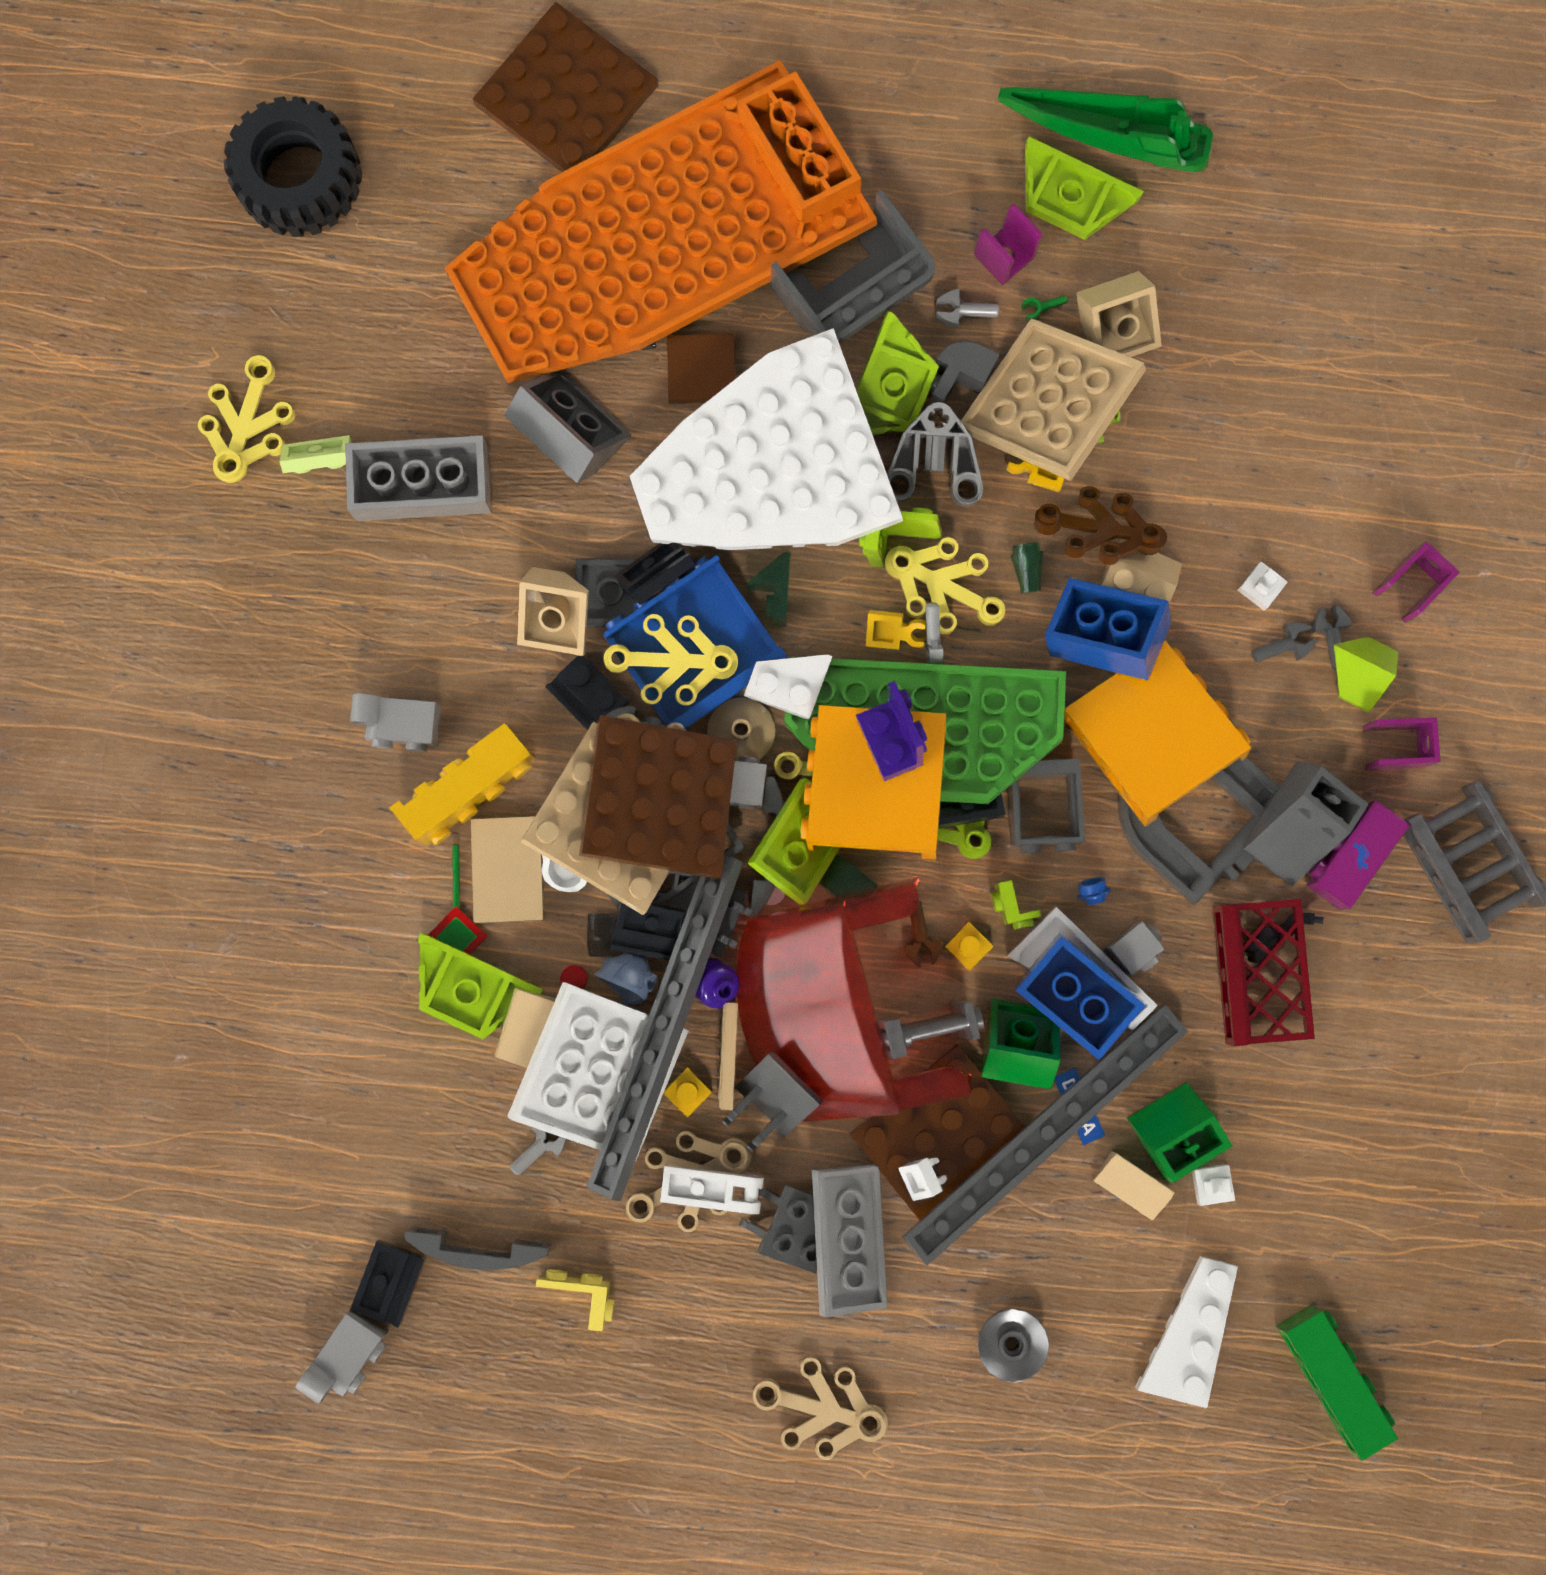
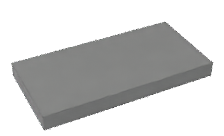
[812,1163,888,1317]

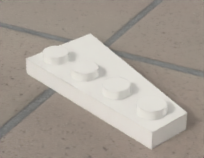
[1007,906,1158,1030]
[1135,1256,1238,1408]

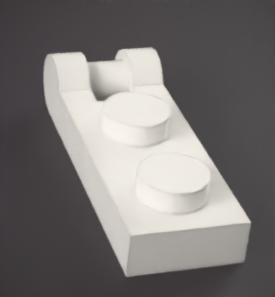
[660,1164,764,1214]

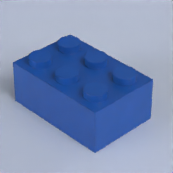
[1045,578,1171,680]
[1015,932,1146,1060]

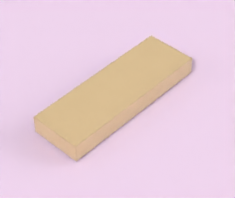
[718,1003,738,1110]

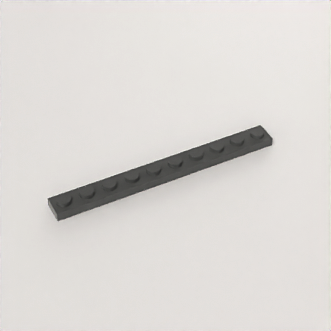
[587,855,743,1202]
[901,1005,1188,1266]

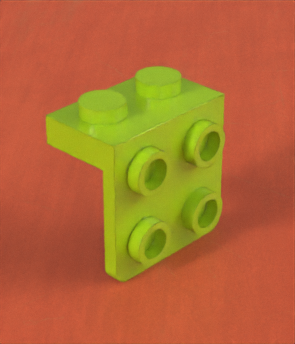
[859,508,942,568]

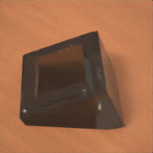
[587,914,623,957]

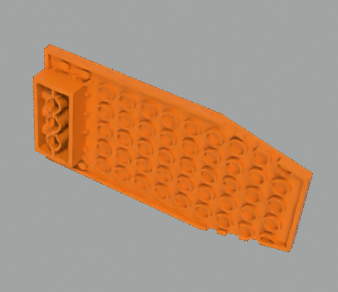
[444,60,877,384]

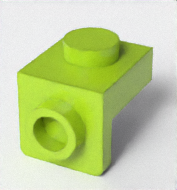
[990,880,1041,930]

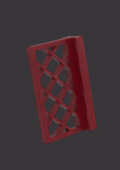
[1213,899,1315,1046]

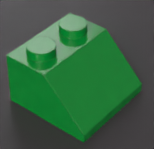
[981,998,1060,1089]

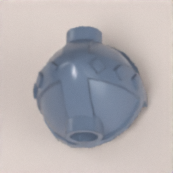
[594,953,658,1007]

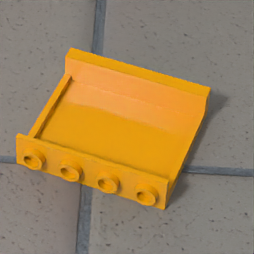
[1064,640,1251,827]
[801,705,946,860]

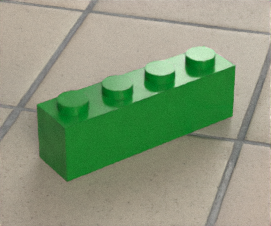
[1276,1304,1398,1461]

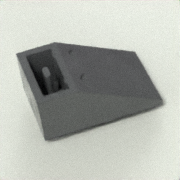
[1242,762,1368,886]

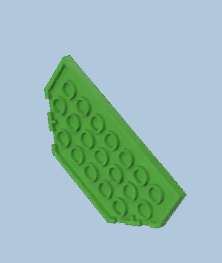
[784,656,1066,804]

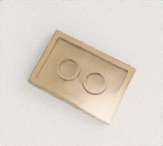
[471,816,544,923]

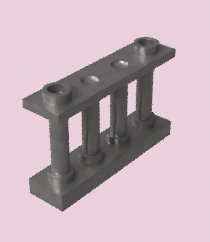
[1403,781,1546,944]
[875,1001,984,1059]

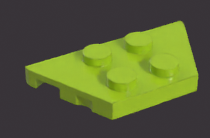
[1025,136,1144,240]
[856,310,939,435]
[418,932,544,1040]

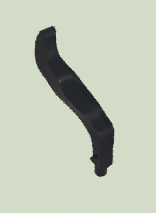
[1244,912,1324,963]

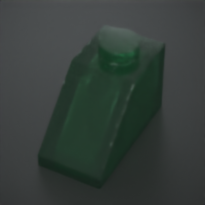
[818,854,878,914]

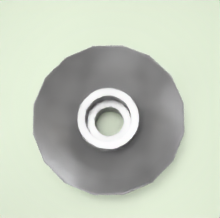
[977,1308,1049,1382]

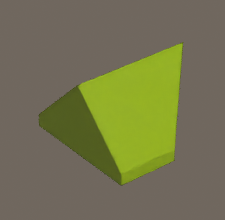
[1334,637,1399,712]

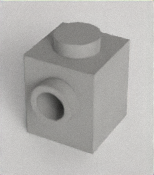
[730,756,767,810]
[1103,921,1164,975]

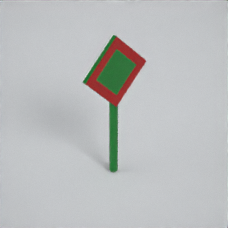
[428,844,488,954]

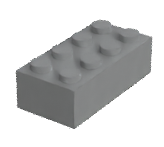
[345,435,492,521]

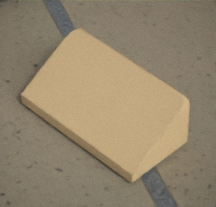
[1093,1151,1175,1221]

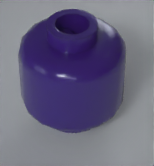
[695,958,740,1009]

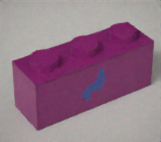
[1306,800,1410,910]

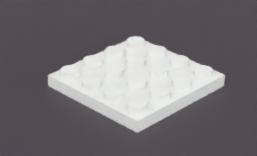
[507,982,689,1162]

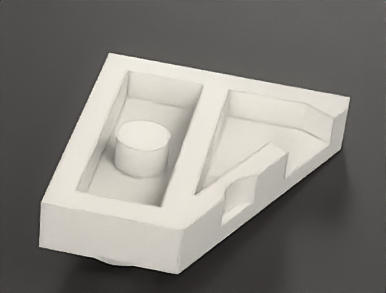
[744,654,832,720]

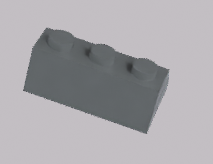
[504,370,631,483]

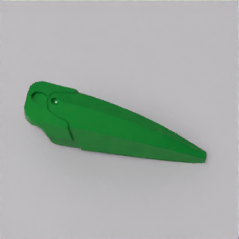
[998,87,1213,172]

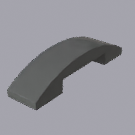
[750,776,784,917]
[405,1227,552,1270]

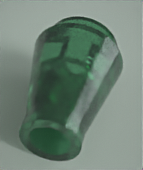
[1010,543,1044,593]

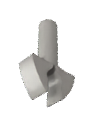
[935,289,1000,329]
[925,603,943,664]
[510,1127,567,1175]

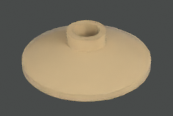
[707,698,775,761]

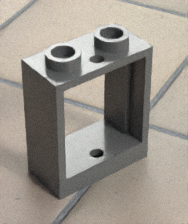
[1007,759,1085,853]

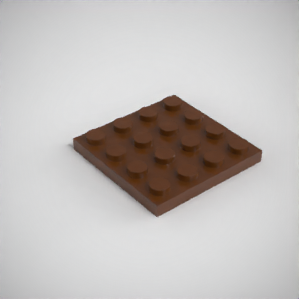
[473,2,658,172]
[579,715,737,879]
[850,1045,1025,1220]

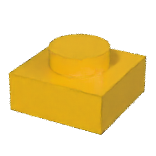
[944,922,994,971]
[663,1067,712,1118]

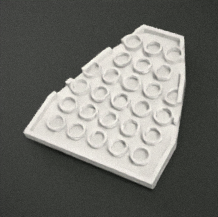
[630,328,903,550]

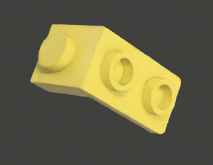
[536,1269,615,1331]

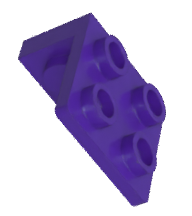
[856,681,927,781]

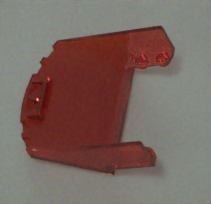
[736,876,973,1122]

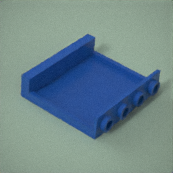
[603,555,788,729]

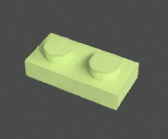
[279,435,352,474]

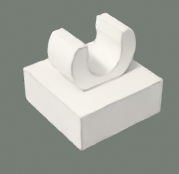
[1237,562,1288,611]
[898,1158,947,1201]
[1192,1164,1235,1206]

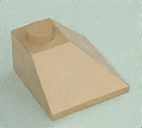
[517,567,589,656]

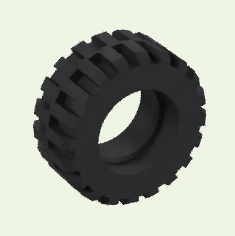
[224,96,362,237]

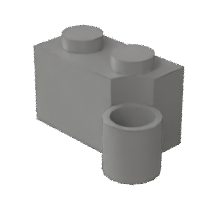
[349,693,442,752]
[295,1310,388,1405]

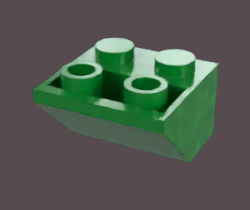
[1126,1082,1233,1183]

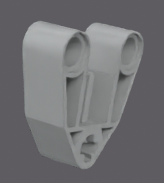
[887,402,983,507]

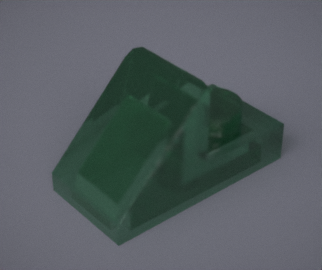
[747,552,791,627]

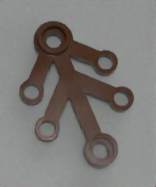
[1034,486,1167,565]

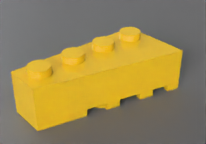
[389,723,535,846]

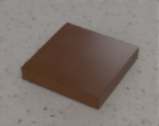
[667,334,735,404]

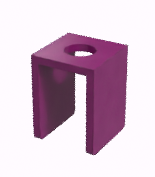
[974,204,1043,286]
[1373,542,1460,623]
[1363,717,1441,770]

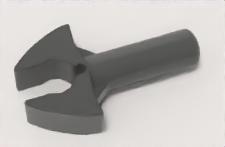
[1311,605,1352,670]
[1252,623,1317,662]

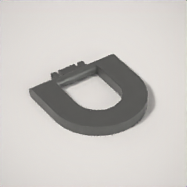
[1118,757,1280,905]

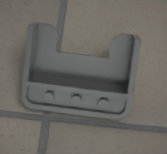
[771,190,935,344]

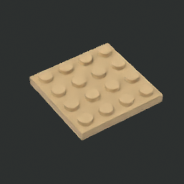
[960,318,1146,481]
[520,721,669,915]

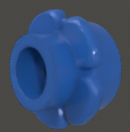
[1077,877,1111,905]

